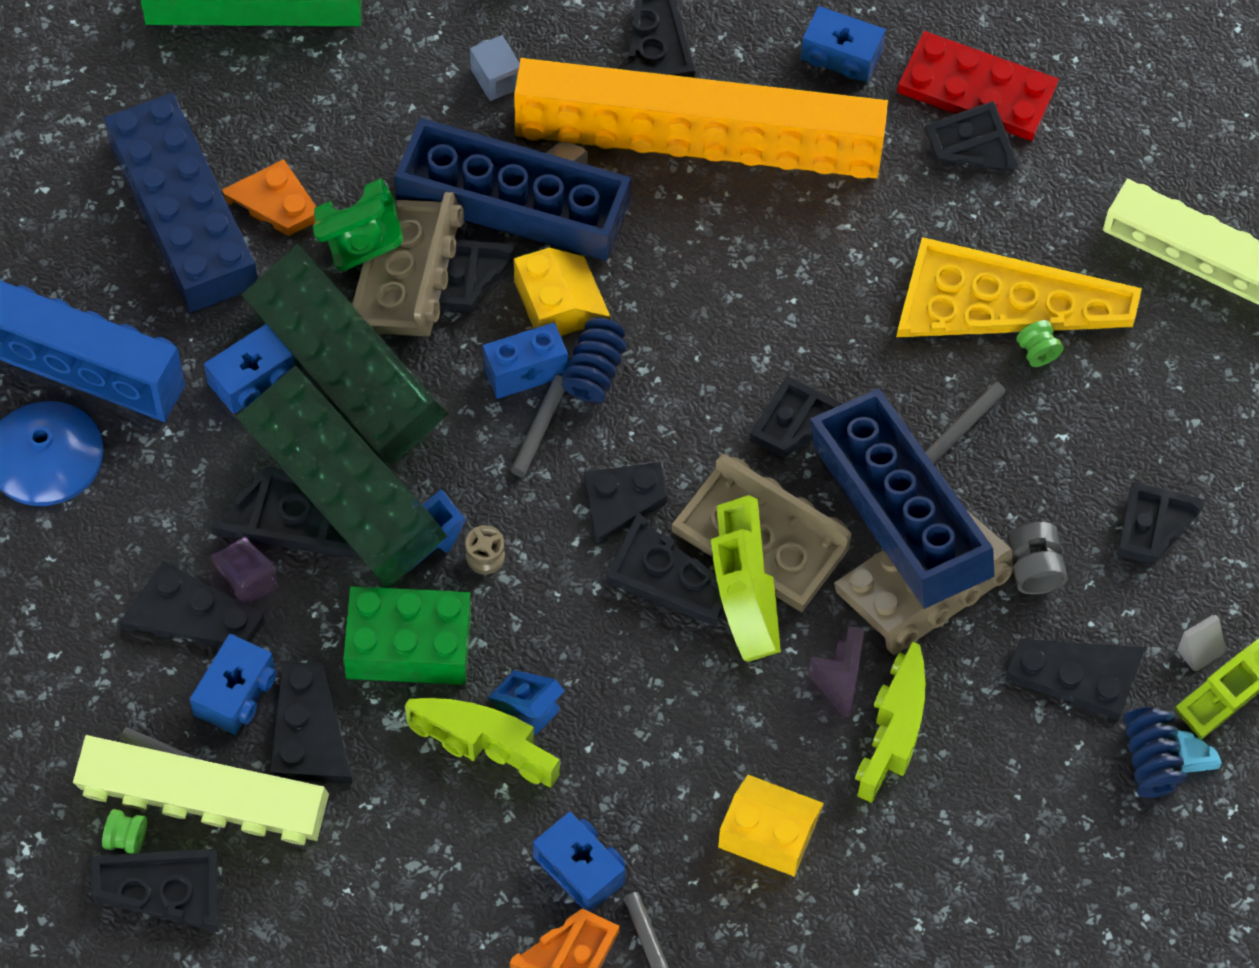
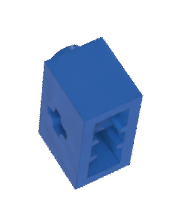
[801,6,886,83]
[483,322,568,399]
[204,323,296,414]
[190,634,277,735]
[533,812,626,912]

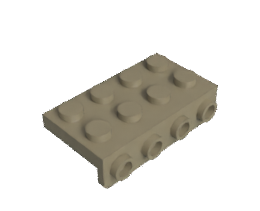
[347,192,464,337]
[671,454,852,613]
[834,511,1014,655]

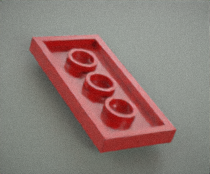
[897,31,1059,141]

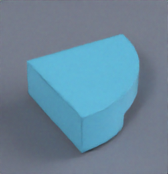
[1172,731,1222,773]

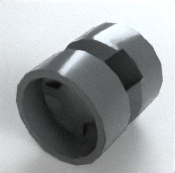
[1007,522,1068,595]

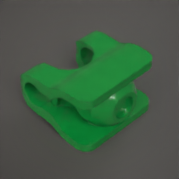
[313,178,404,271]

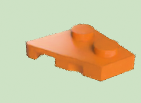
[221,159,316,236]
[510,908,620,968]

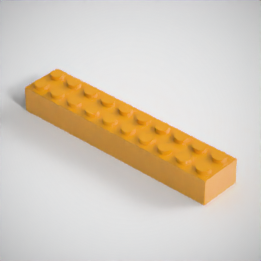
[514,58,888,179]

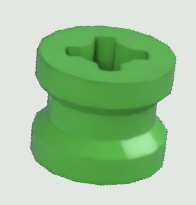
[1016,320,1064,367]
[102,809,147,854]

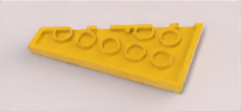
[896,237,1142,337]

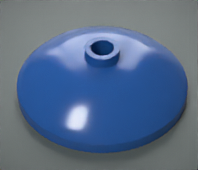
[0,401,104,506]

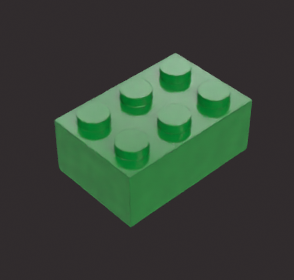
[343,586,471,685]

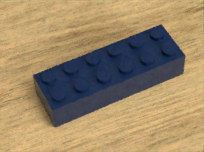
[104,92,259,313]
[395,118,631,261]
[810,388,995,609]

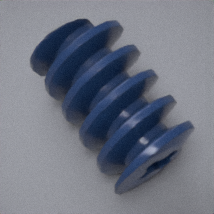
[561,317,627,404]
[1123,707,1187,798]

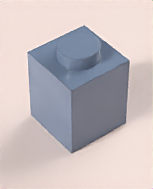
[470,35,520,101]

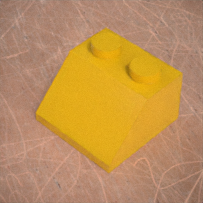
[514,248,611,336]
[718,775,824,877]

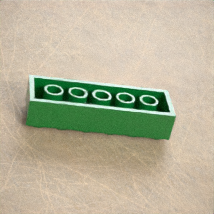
[141,0,362,26]

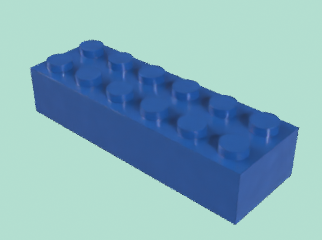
[0,279,185,422]

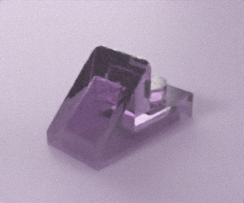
[211,538,276,605]
[808,626,864,717]

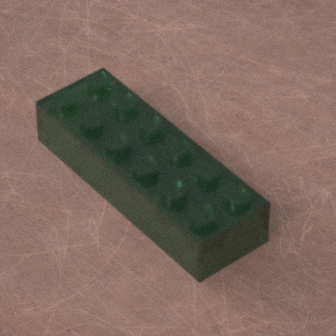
[241,244,449,465]
[236,366,448,588]

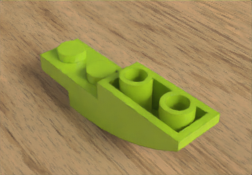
[711,495,781,662]
[1174,638,1259,740]
[855,642,925,803]
[405,698,560,788]

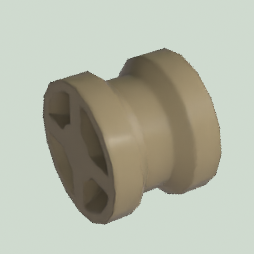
[465,525,505,574]

